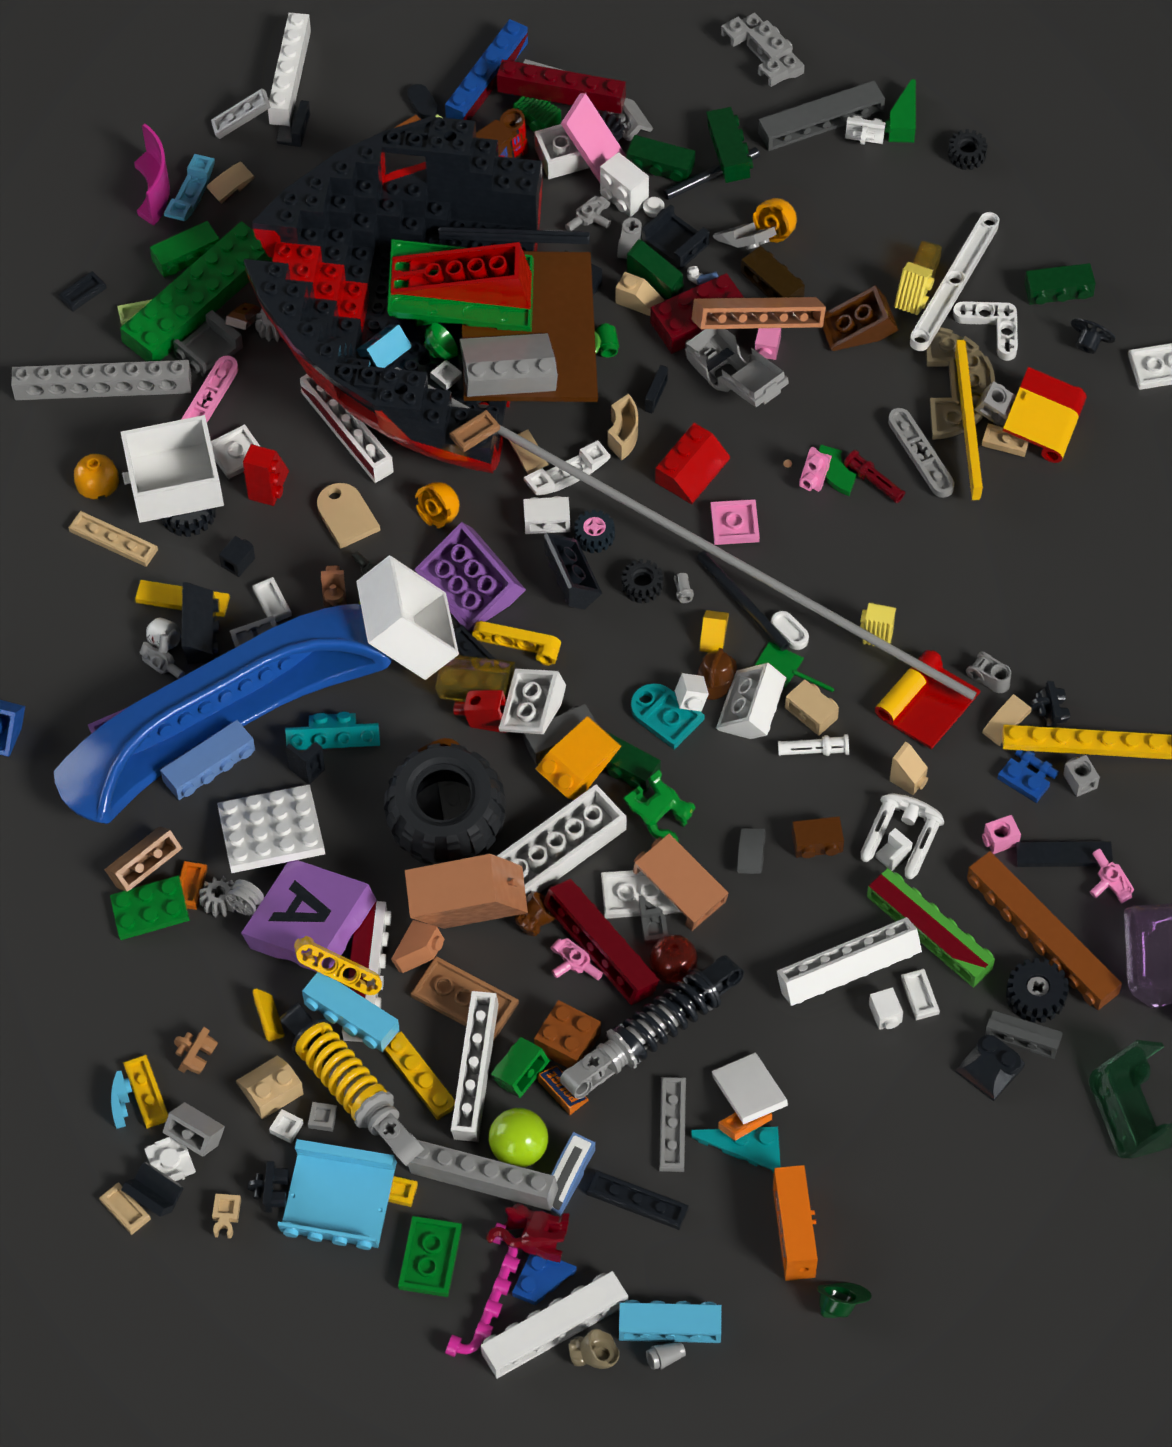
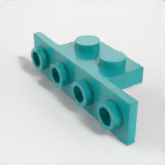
[285,712,380,750]

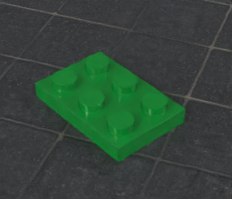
[110,875,190,940]
[398,1216,462,1297]

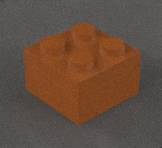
[534,1000,601,1068]

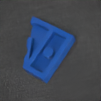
[512,1254,577,1305]

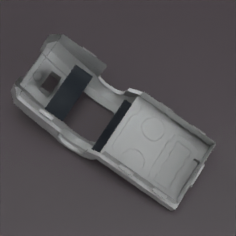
[685,329,789,408]

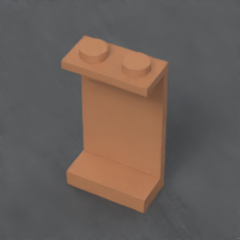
[633,834,729,931]

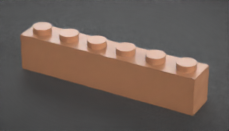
[692,297,826,329]

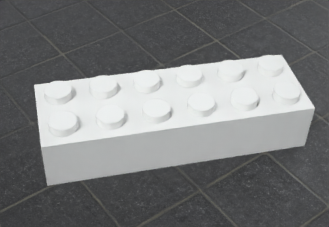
[497,784,626,896]

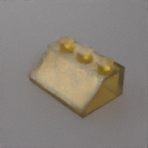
[435,655,515,701]

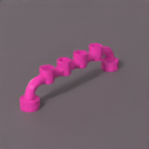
[445,1222,521,1357]

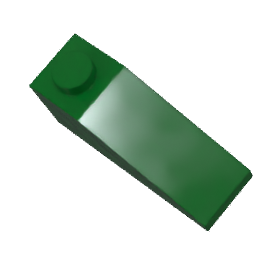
[885,79,916,143]

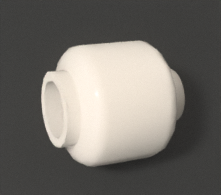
[146,617,181,650]

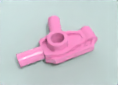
[1090,849,1134,904]
[550,938,603,981]

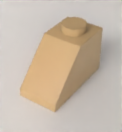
[616,272,664,316]
[890,742,928,795]

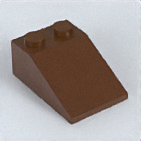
[823,285,899,351]

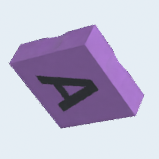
[241,860,376,972]

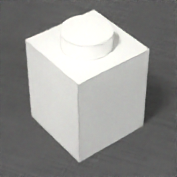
[675,673,709,712]
[869,987,903,1030]

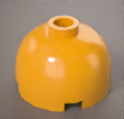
[753,198,797,243]
[74,454,119,499]
[415,482,460,528]

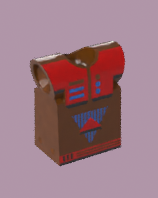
[476,108,529,158]

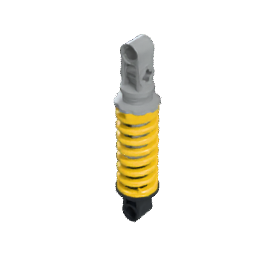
[279,1002,425,1166]

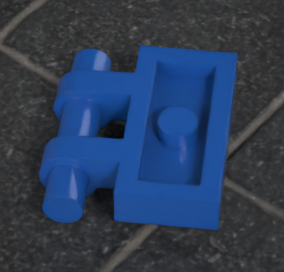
[997,750,1059,803]

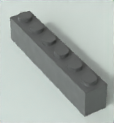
[758,81,885,151]

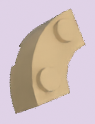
[608,394,638,461]

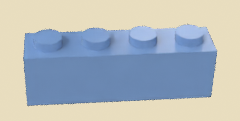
[160,720,255,800]

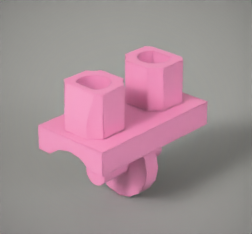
[799,447,832,492]

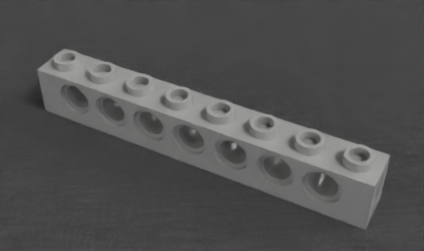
[11,360,192,400]

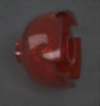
[650,934,698,984]

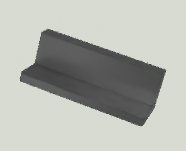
[985,1011,1063,1059]

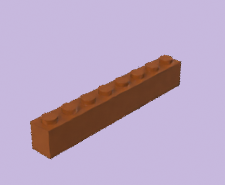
[967,851,1122,1010]

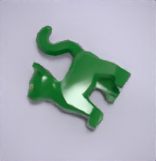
[623,770,696,843]

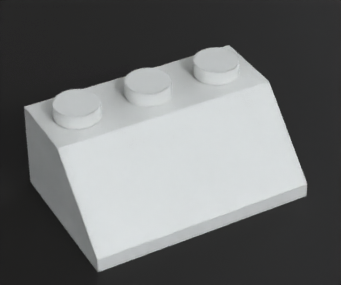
[716,663,786,739]

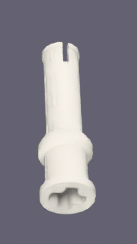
[778,734,849,756]

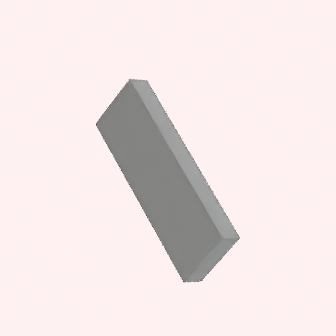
[211,88,271,139]

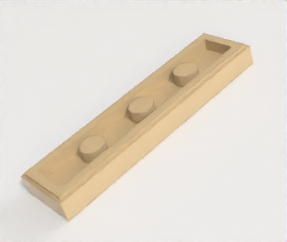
[68,511,158,567]

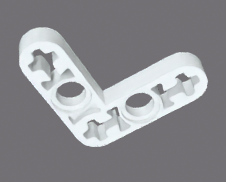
[953,301,1018,361]

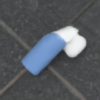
[687,266,718,285]

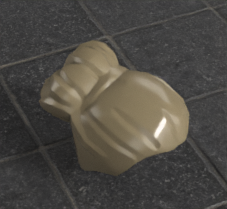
[569,1329,620,1369]

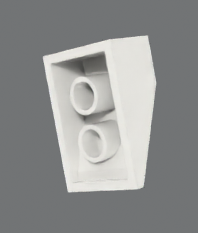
[499,669,566,734]

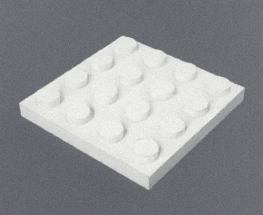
[217,784,325,873]

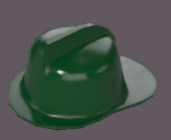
[817,1282,872,1318]

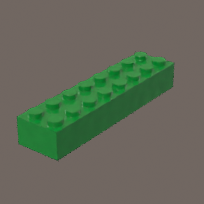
[120,221,273,362]

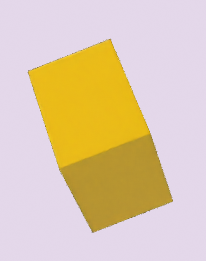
[700,610,729,652]

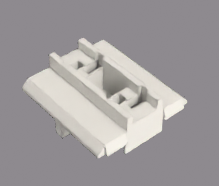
[145,1137,196,1181]

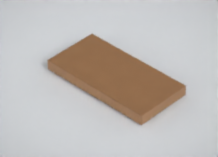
[411,956,519,1041]

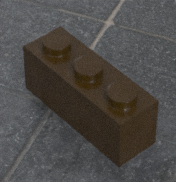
[741,246,805,298]

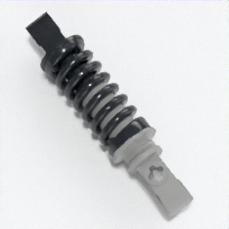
[560,955,744,1099]

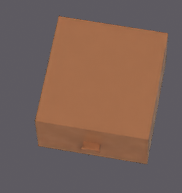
[405,854,528,929]

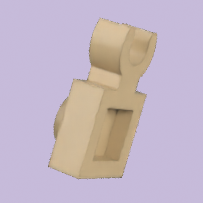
[212,1194,241,1239]

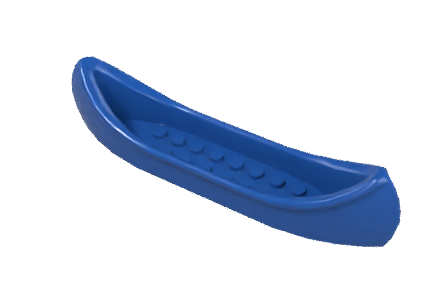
[54,604,392,824]

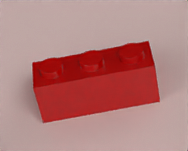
[655,423,730,504]

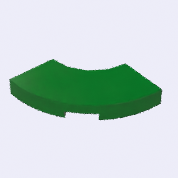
[819,445,856,496]

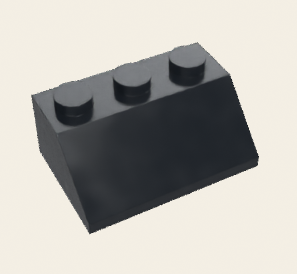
[544,533,602,610]
[182,582,220,664]

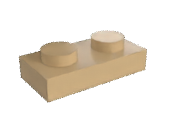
[982,423,1029,457]

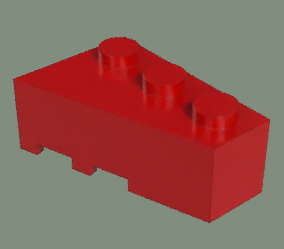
[243,444,289,506]

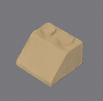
[236,1055,304,1119]

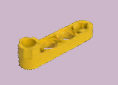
[472,621,561,666]
[294,936,382,995]

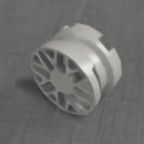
[225,879,264,916]

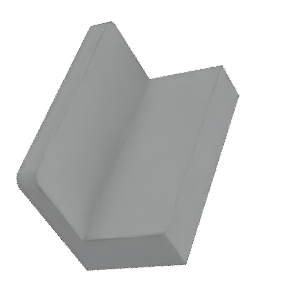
[608,98,653,141]

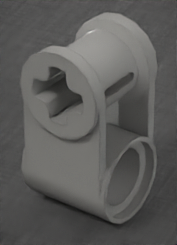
[617,217,642,259]
[966,652,1011,693]

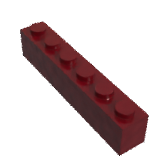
[497,59,626,114]
[543,878,660,1006]

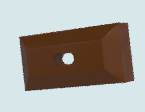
[225,302,261,330]

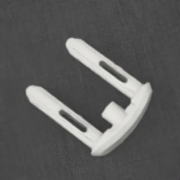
[860,793,944,879]

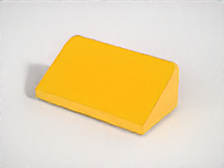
[252,988,285,1042]

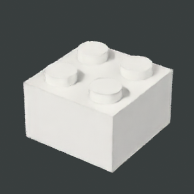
[534,124,589,179]
[600,152,649,217]

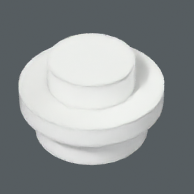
[643,197,664,218]

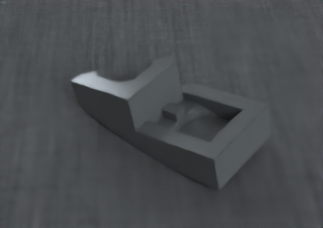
[638,896,669,944]

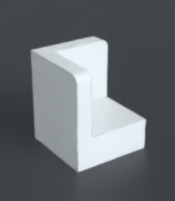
[875,828,913,871]

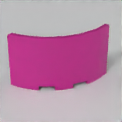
[134,123,170,226]

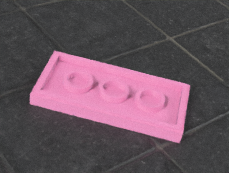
[561,93,626,183]

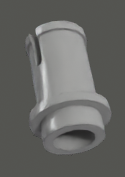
[674,573,694,603]

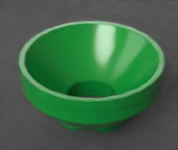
[424,322,459,360]

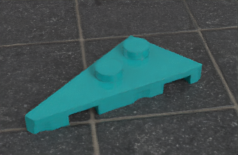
[691,1127,781,1173]

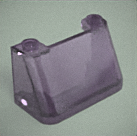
[1124,903,1172,1009]

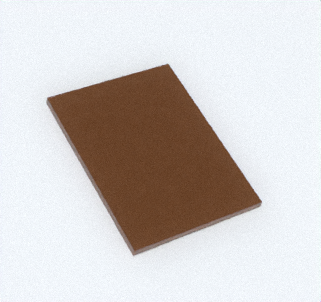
[461,251,598,402]

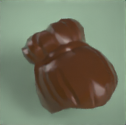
[515,891,555,937]

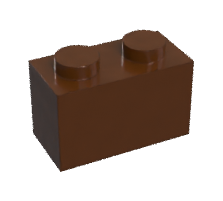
[792,816,844,858]

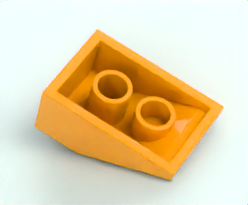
[535,716,621,800]

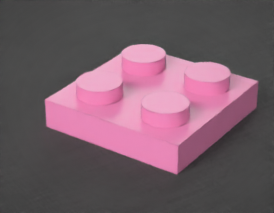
[710,499,760,545]

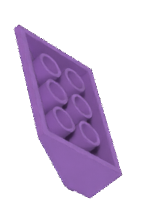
[414,522,526,632]

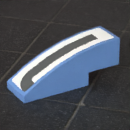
[551,1132,595,1216]

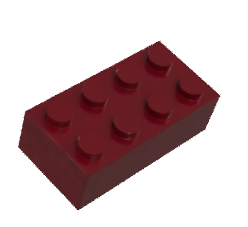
[650,273,744,354]

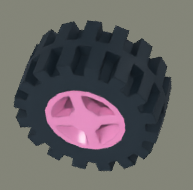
[574,510,615,553]

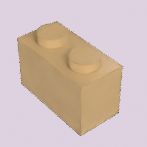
[785,679,839,736]

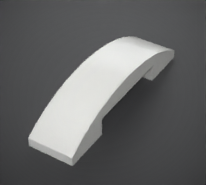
[524,440,611,495]

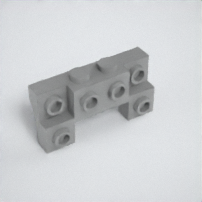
[721,12,805,87]

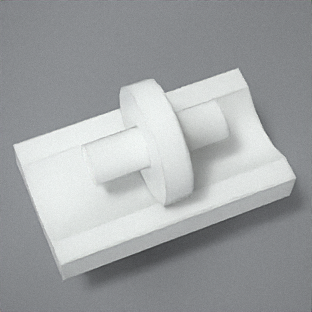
[845,115,886,145]

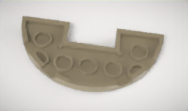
[925,327,995,440]

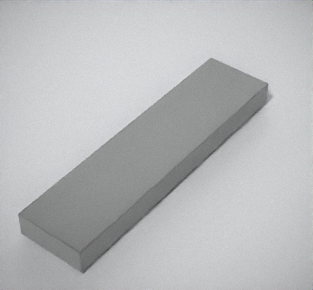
[659,1077,686,1172]

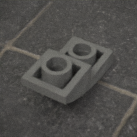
[737,829,766,874]

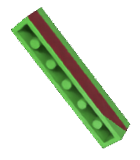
[867,868,995,988]

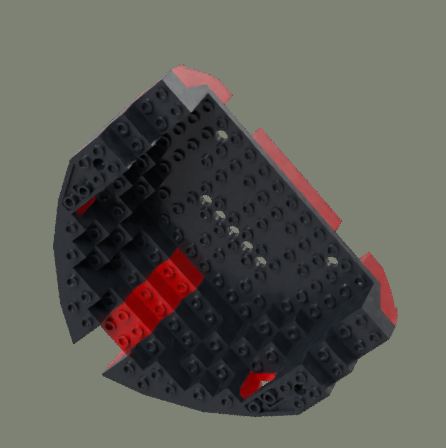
[244,117,542,473]

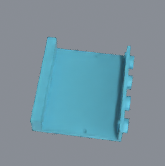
[278,1139,397,1250]

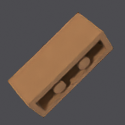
[104,826,183,892]

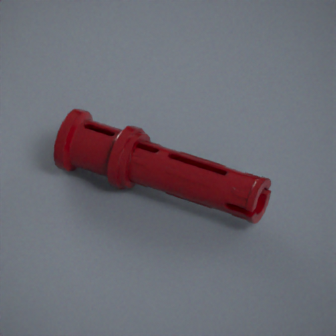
[844,450,905,503]

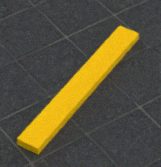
[955,340,983,500]

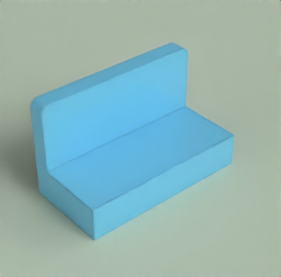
[356,324,412,368]

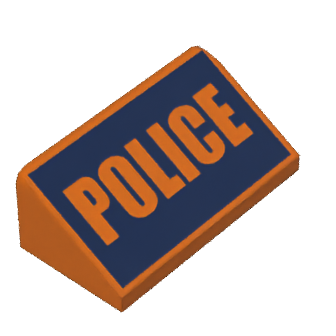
[538,1065,589,1115]

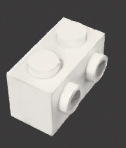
[523,496,570,534]

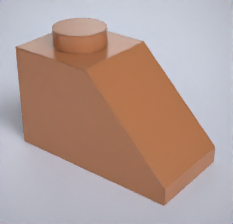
[391,920,445,973]

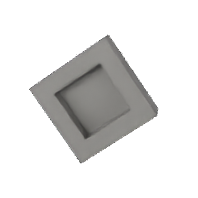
[308,1102,337,1132]

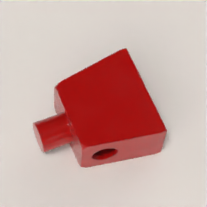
[454,690,507,733]

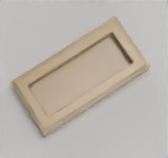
[99,1182,151,1235]

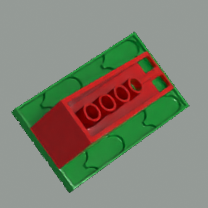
[388,239,534,332]

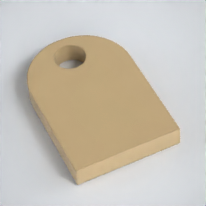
[317,483,380,549]

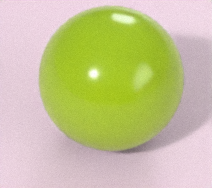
[489,1108,548,1168]

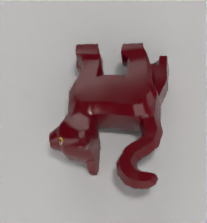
[486,1203,570,1263]

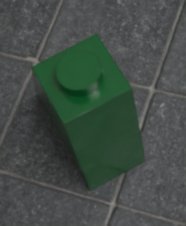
[627,239,684,300]

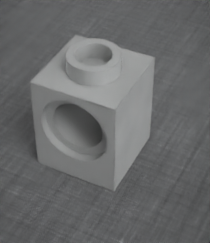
[1063,755,1100,797]

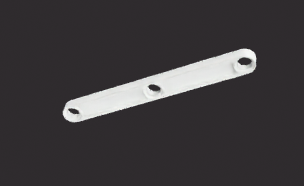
[910,212,999,351]

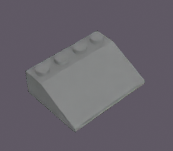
[459,333,558,397]

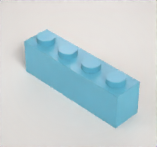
[302,972,399,1052]
[619,1300,722,1343]

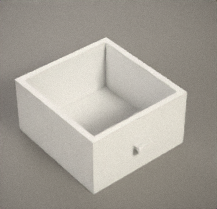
[121,415,224,523]
[356,555,459,680]

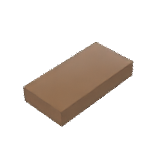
[450,410,500,453]

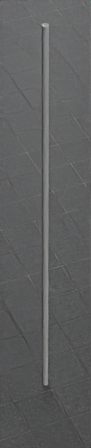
[395,367,977,700]

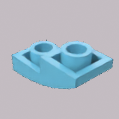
[111,1071,132,1129]

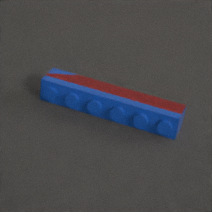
[445,19,528,120]

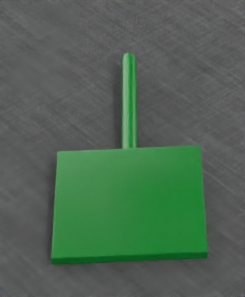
[755,642,834,692]

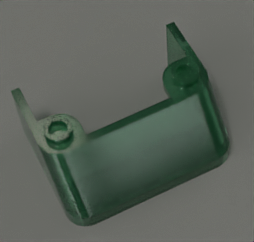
[1089,1040,1172,1159]

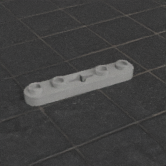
[888,408,954,498]

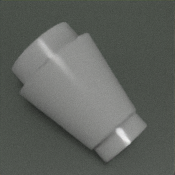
[646,1342,686,1370]

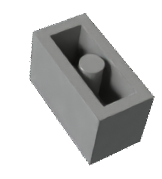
[162,1102,225,1157]

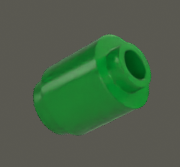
[595,323,619,358]

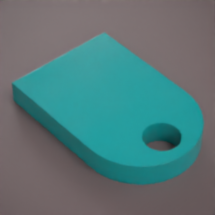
[631,684,705,750]

